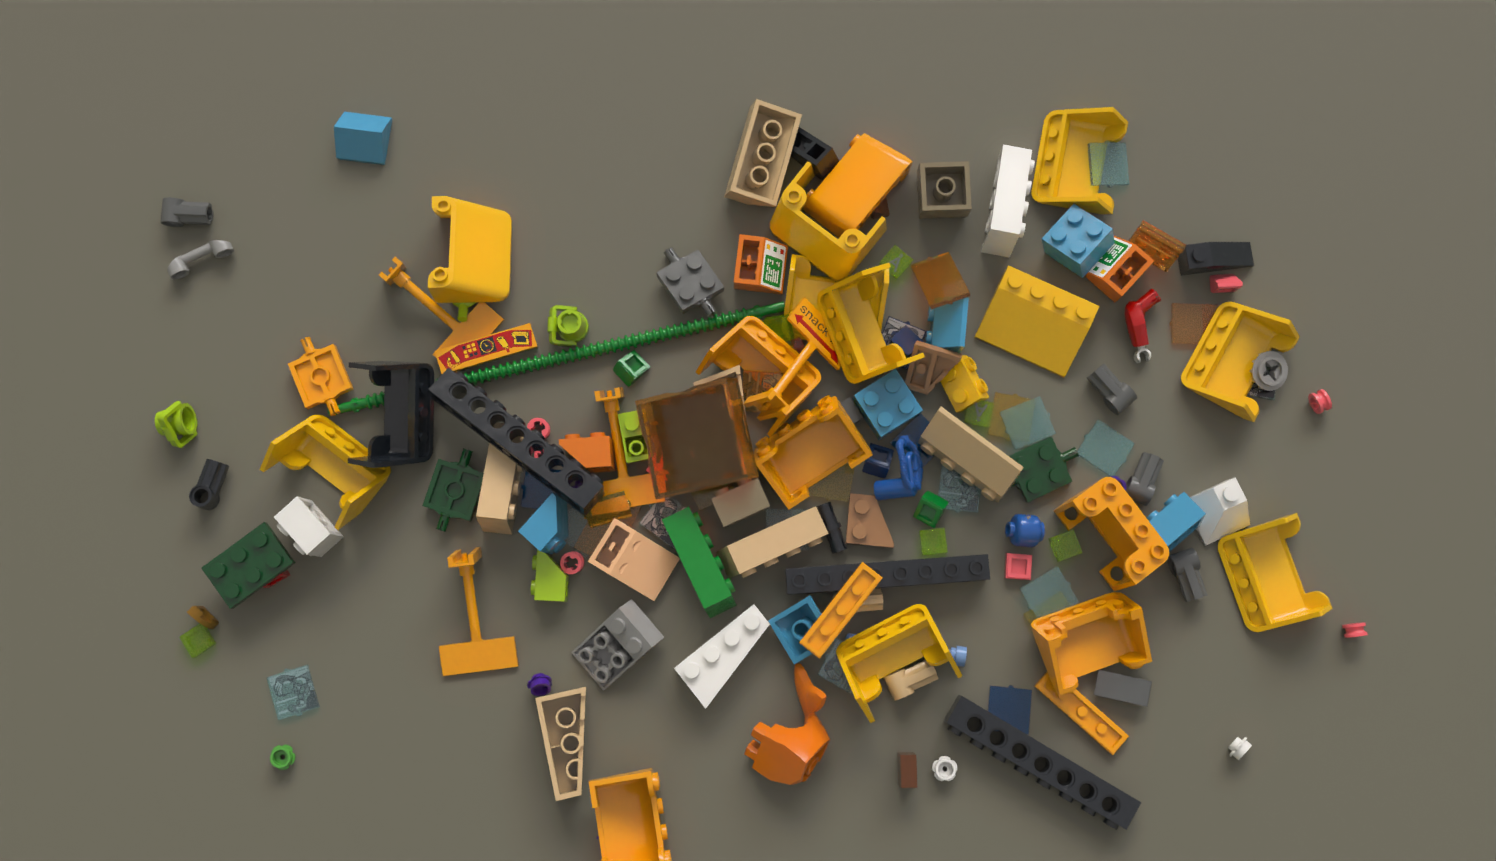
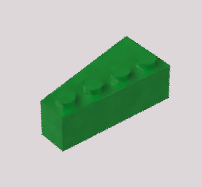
[662,507,737,618]

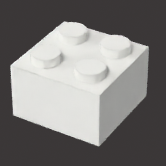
[274,496,344,557]

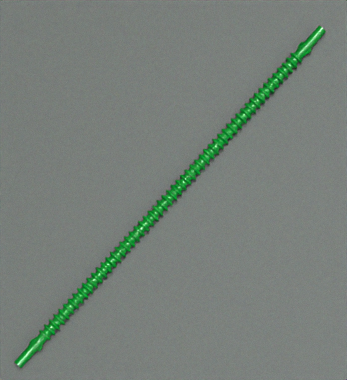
[327,301,785,416]

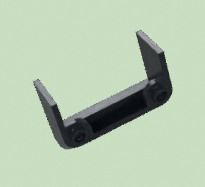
[348,361,434,468]

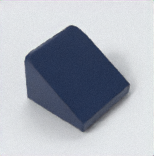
[889,325,924,359]
[862,443,894,479]

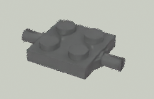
[657,247,724,318]

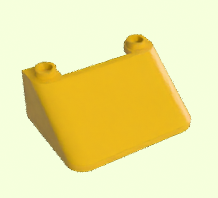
[1031,107,1128,214]
[428,196,512,303]
[782,254,889,340]
[1181,302,1300,422]
[1218,513,1332,632]

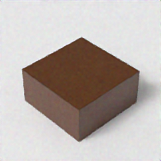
[897,752,917,788]

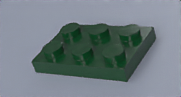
[201,522,295,609]

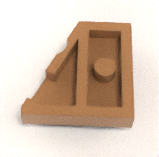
[905,340,963,395]
[845,493,894,548]

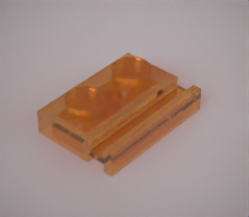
[1128,220,1186,272]

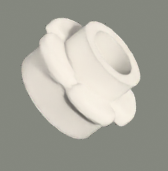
[1228,737,1252,760]
[932,756,957,781]

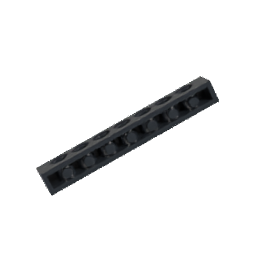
[428,368,605,516]
[785,554,990,595]
[944,695,1141,830]

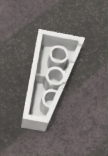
[981,144,1035,258]
[674,604,770,709]

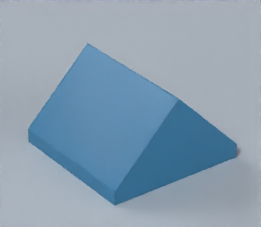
[334,112,393,165]
[768,596,836,664]

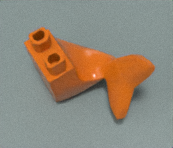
[744,663,830,785]

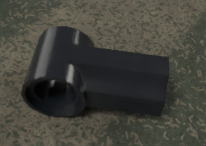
[189,459,229,510]

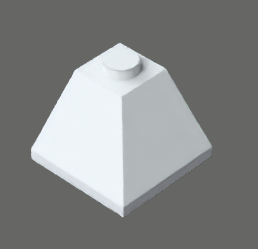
[1190,477,1250,546]

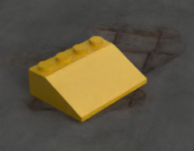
[974,265,1099,378]

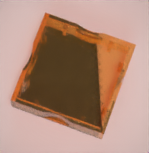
[635,378,759,500]

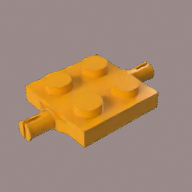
[288,337,354,416]

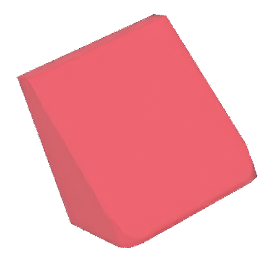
[1209,274,1243,293]

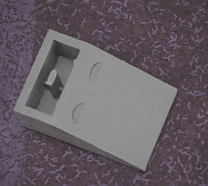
[571,599,664,691]

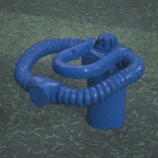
[874,435,923,501]

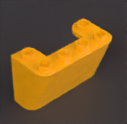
[754,395,873,510]
[1053,477,1169,591]
[589,768,672,861]

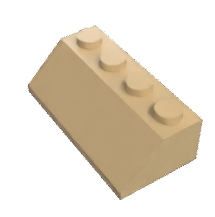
[724,99,802,207]
[918,407,1024,503]

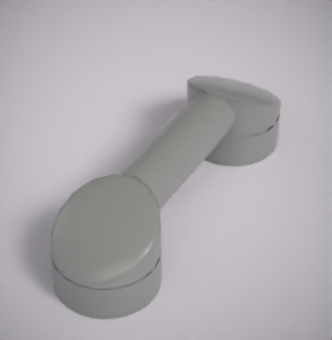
[167,240,234,280]

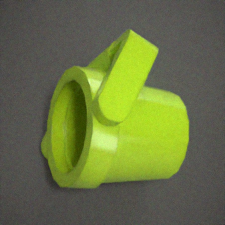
[547,305,589,347]
[155,401,198,448]

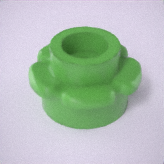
[270,744,296,770]

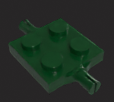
[1009,436,1079,502]
[422,448,484,532]

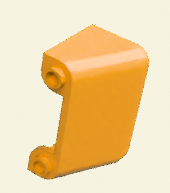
[803,133,913,238]
[1031,592,1152,695]

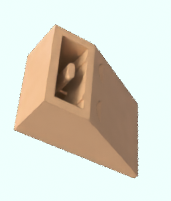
[588,518,680,601]

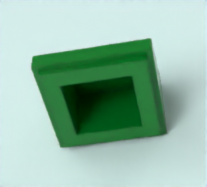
[613,350,650,387]
[913,491,949,528]

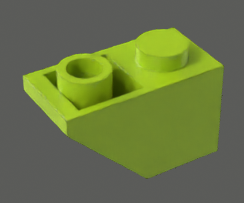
[618,409,651,463]
[531,549,569,602]

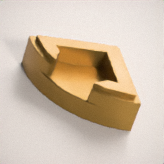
[187,606,219,630]

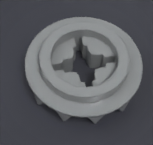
[1250,351,1288,391]

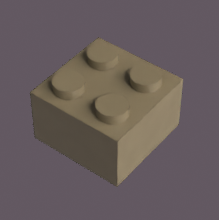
[917,161,972,219]
[711,477,770,528]

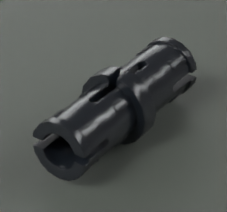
[816,501,848,554]

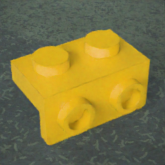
[940,355,989,413]

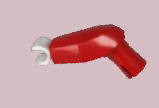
[1125,289,1161,363]

